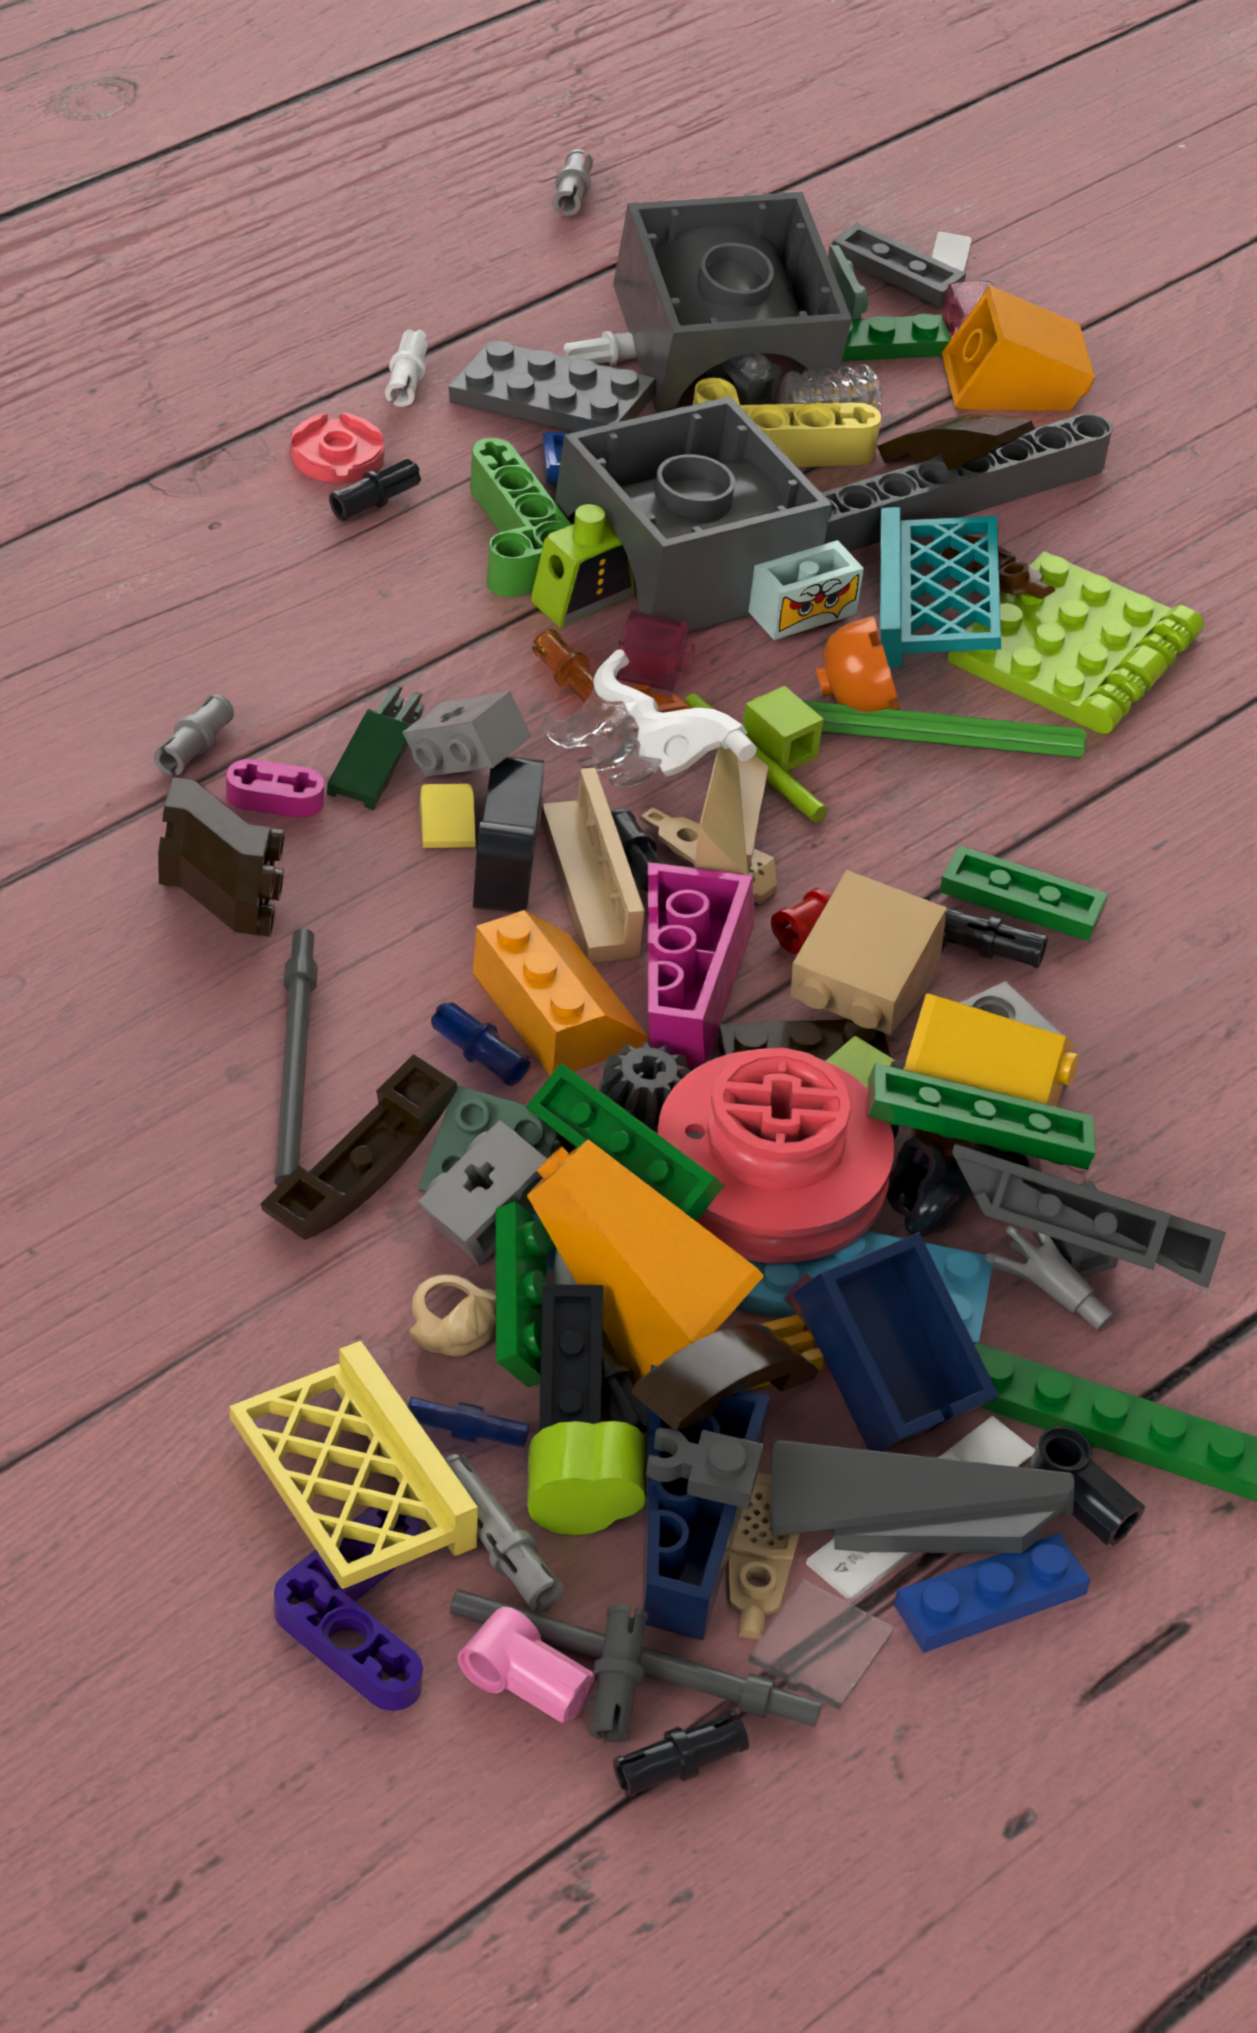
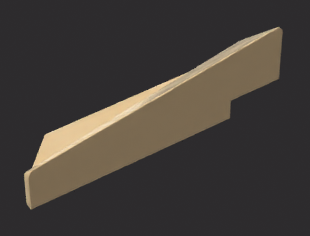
[694,747,769,875]

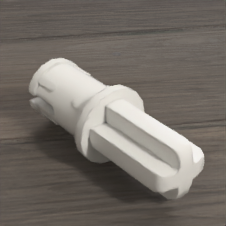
[385,329,428,407]
[563,331,638,367]

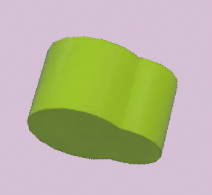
[527,1421,646,1536]

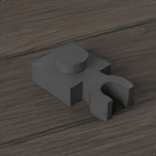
[646,1428,764,1509]

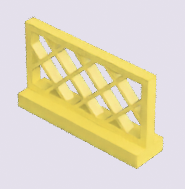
[229,1341,478,1589]

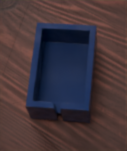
[793,1232,999,1452]

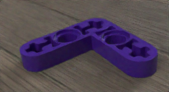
[273,1507,423,1711]

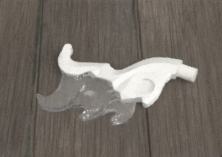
[543,649,757,788]

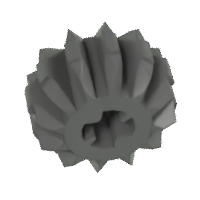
[599,1040,692,1130]

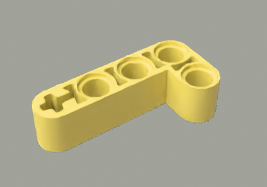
[693,378,881,467]

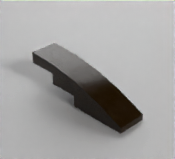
[877,414,1035,471]

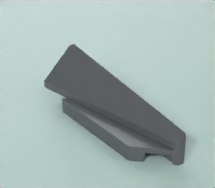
[952,1144,1226,1288]
[772,1440,1074,1553]

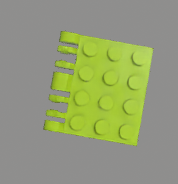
[947,551,1204,734]

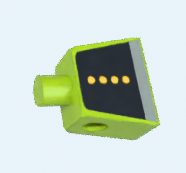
[531,504,635,628]

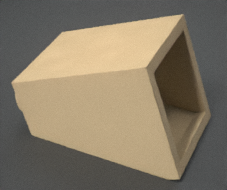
[790,870,947,1035]

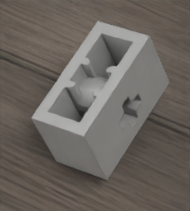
[402,691,532,777]
[418,1120,547,1266]

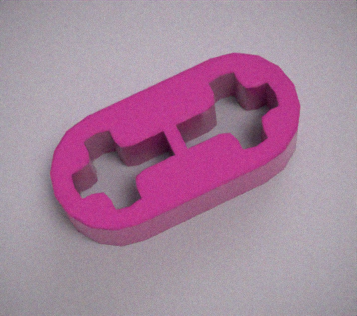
[226,759,324,817]

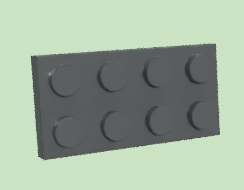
[448,340,656,432]

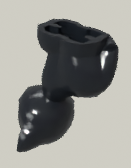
[886,1137,1042,1237]

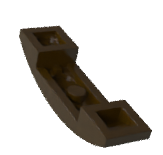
[261,1054,458,1240]
[631,1324,819,1431]

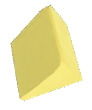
[419,784,476,848]

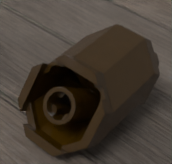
[158,778,285,937]

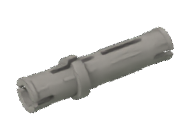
[444,1454,564,1611]

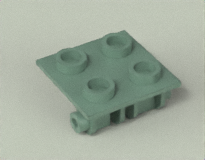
[418,1085,560,1192]

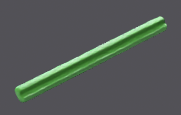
[802,700,1086,758]

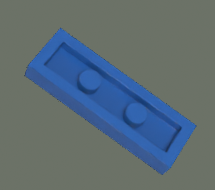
[894,1533,1090,1653]

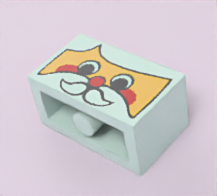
[748,540,864,640]

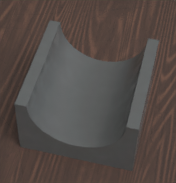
[613,192,852,413]
[555,396,832,642]

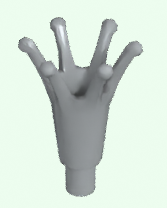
[985,1225,1113,1331]

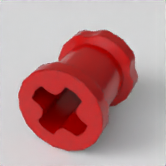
[771,888,832,954]

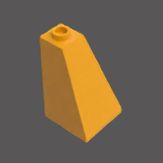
[527,1139,764,1384]

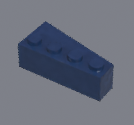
[642,1365,770,1640]

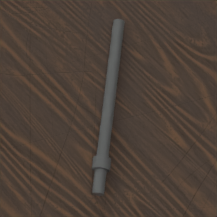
[275,929,318,1187]
[450,1589,823,1727]

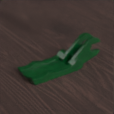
[327,685,424,810]

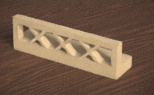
[540,767,645,963]

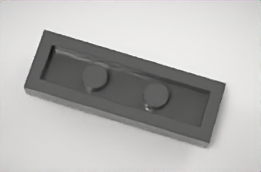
[832,223,966,307]

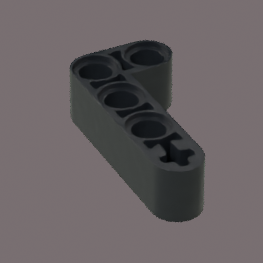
[473,757,544,913]

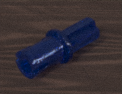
[431,1002,531,1086]

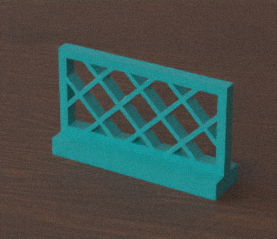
[880,507,1001,668]

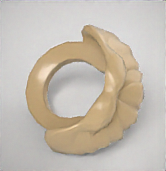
[409,1274,496,1357]

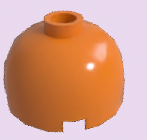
[815,615,901,712]

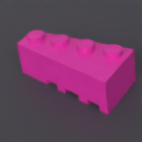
[648,862,754,1068]

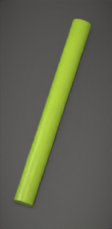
[684,693,828,823]

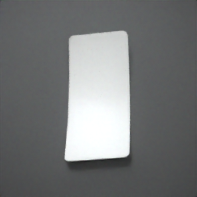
[932,231,972,272]

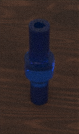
[407,1397,530,1448]

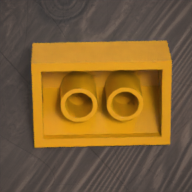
[473,910,649,1076]

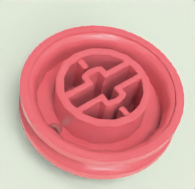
[657,1048,895,1264]

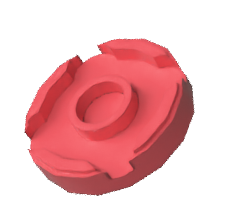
[290,413,385,484]

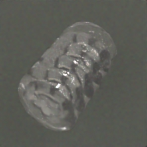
[780,364,882,415]

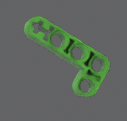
[470,438,571,597]

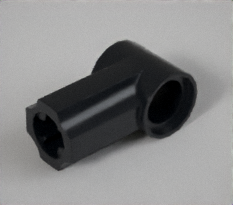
[1028,1426,1145,1546]

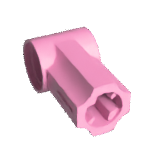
[458,1607,595,1724]

